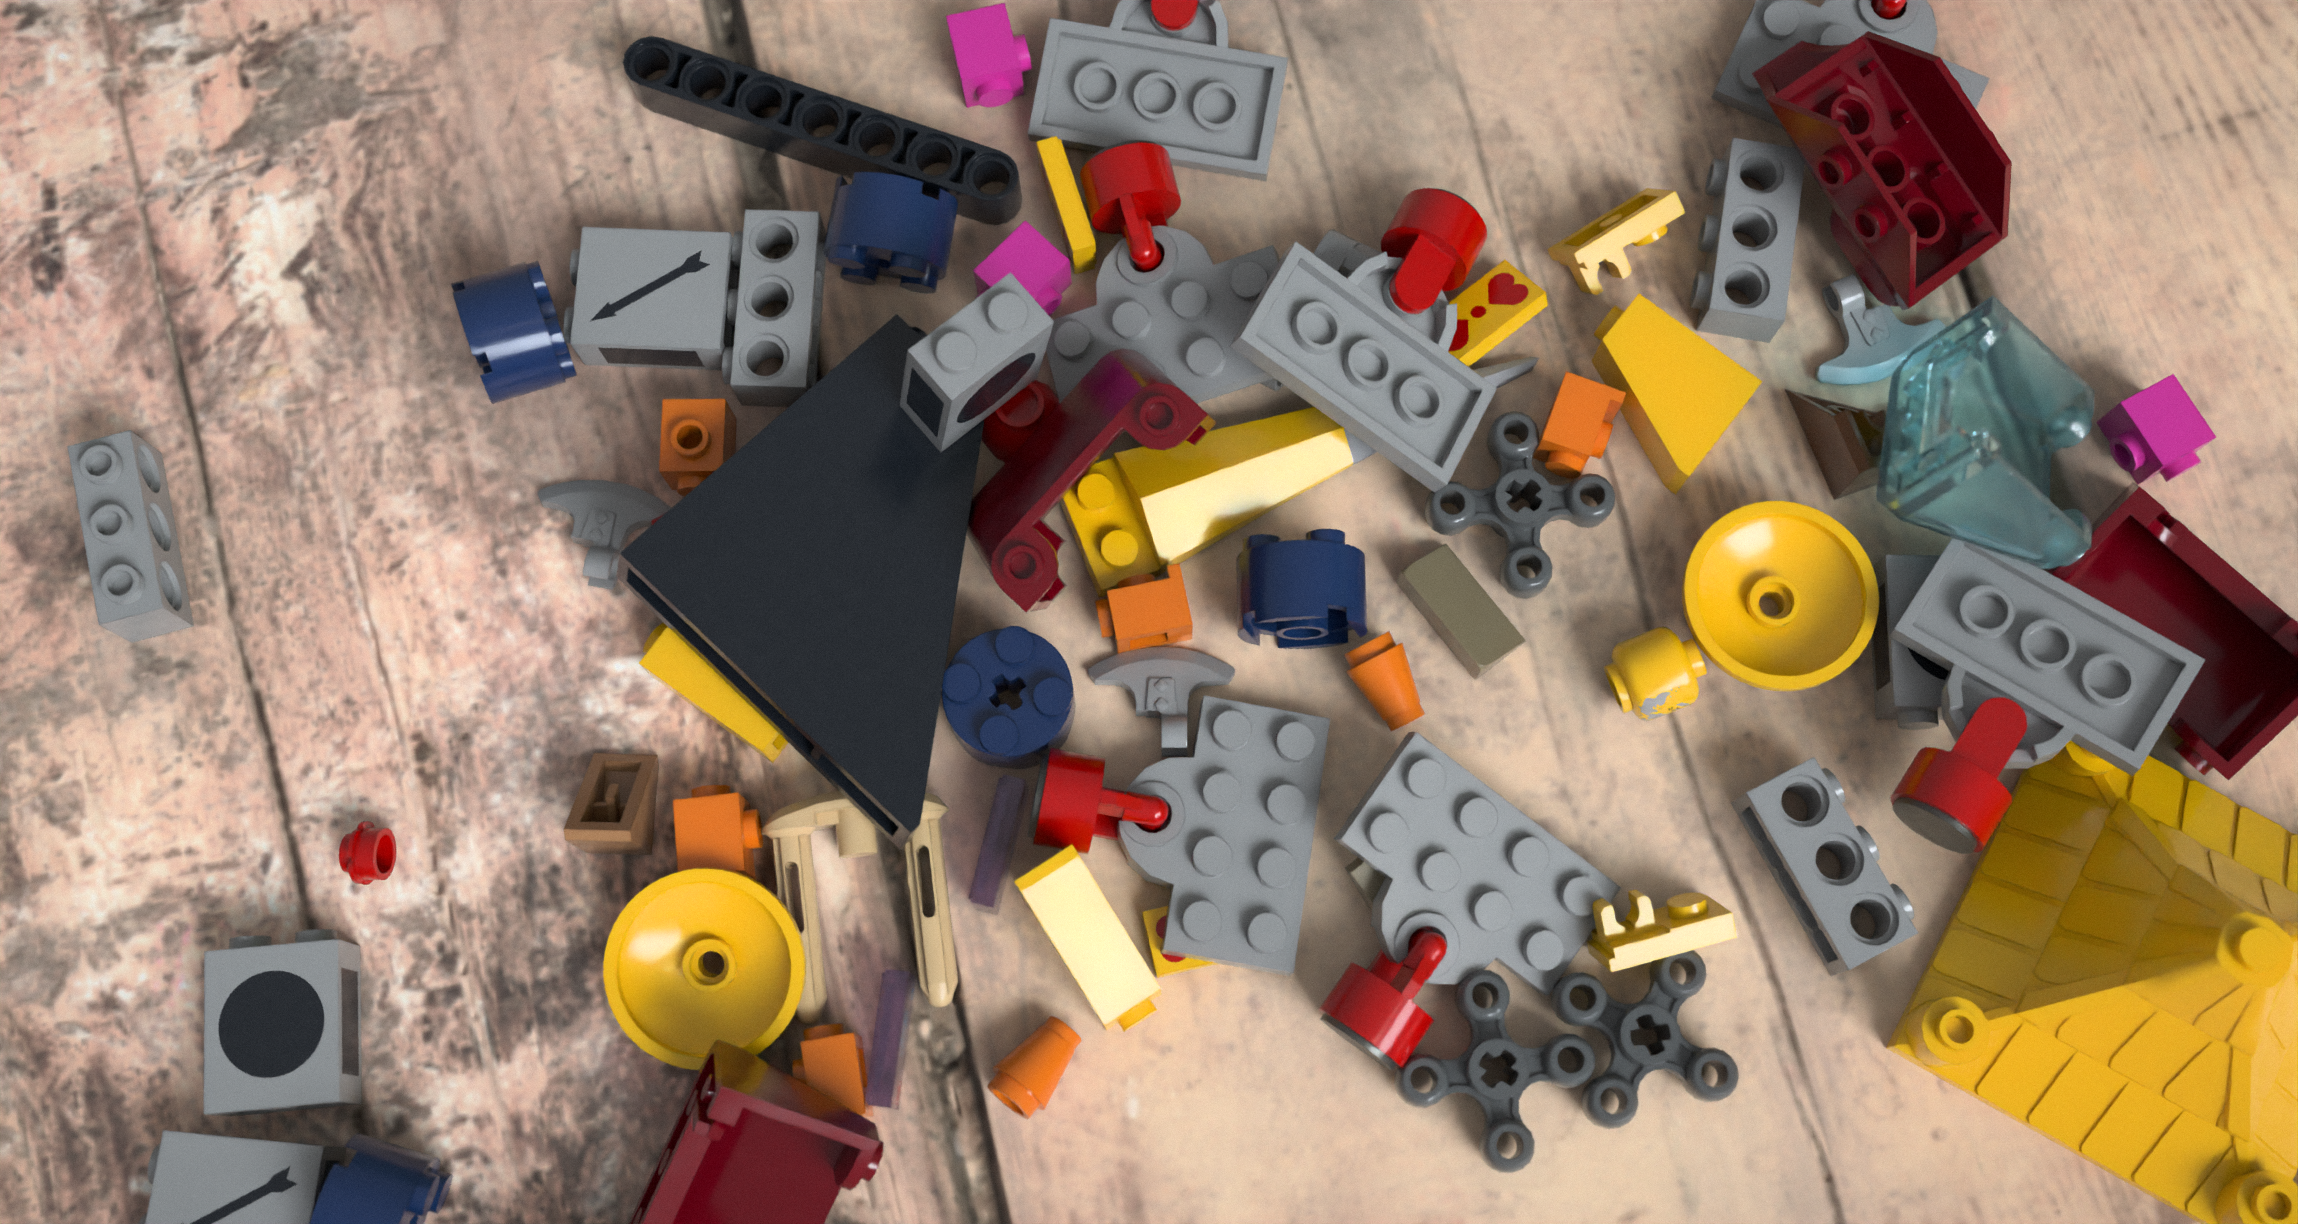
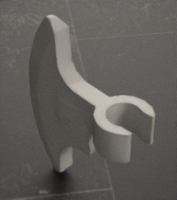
[1815,274,1946,385]
[538,480,671,590]
[1088,647,1235,757]

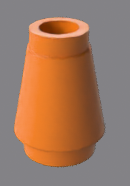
[1344,631,1425,731]
[987,1016,1081,1119]

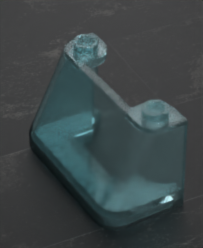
[1876,296,2095,569]

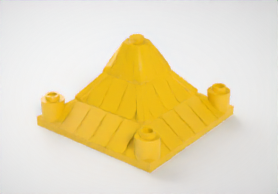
[1886,741,2298,1224]

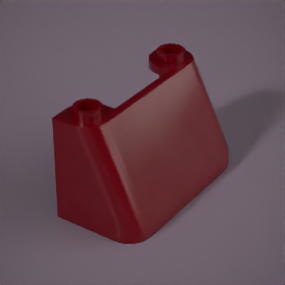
[966,348,1217,613]
[2048,482,2298,781]
[628,1040,884,1224]

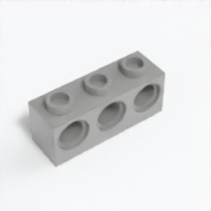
[1690,138,1805,343]
[722,209,827,407]
[67,430,194,643]
[1731,757,1918,976]

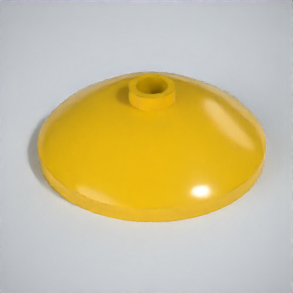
[1682,501,1879,691]
[603,867,806,1070]

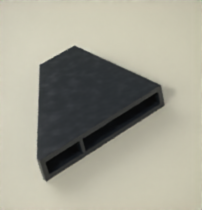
[616,314,985,850]

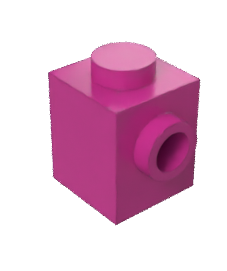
[946,3,1032,108]
[973,220,1072,316]
[2096,374,2216,485]

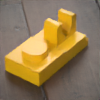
[1547,188,1685,295]
[1587,889,1737,972]

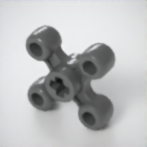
[1424,411,1616,599]
[1551,950,1739,1129]
[1394,970,1595,1173]

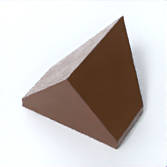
[1785,389,1926,500]

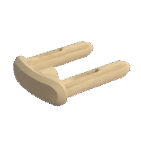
[761,791,958,1024]

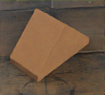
[563,753,659,855]

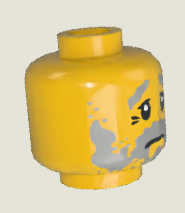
[1604,626,1707,721]

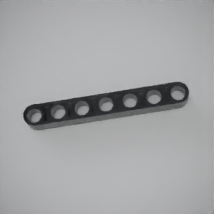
[623,36,1022,225]

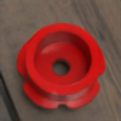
[339,821,396,885]

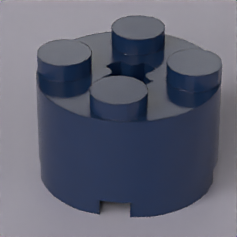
[823,172,958,294]
[451,261,577,404]
[1236,529,1367,649]
[942,626,1076,769]
[310,1133,452,1224]

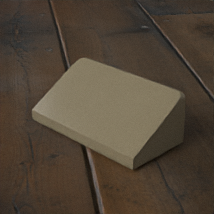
[1396,544,1526,680]

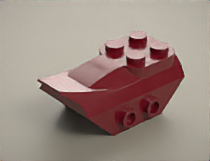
[1752,31,2012,310]

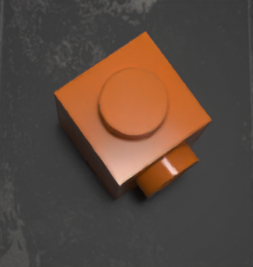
[659,399,737,496]
[673,785,763,879]

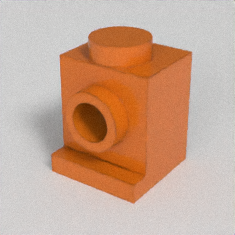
[1533,371,1626,479]
[1095,563,1193,654]
[793,1023,874,1117]

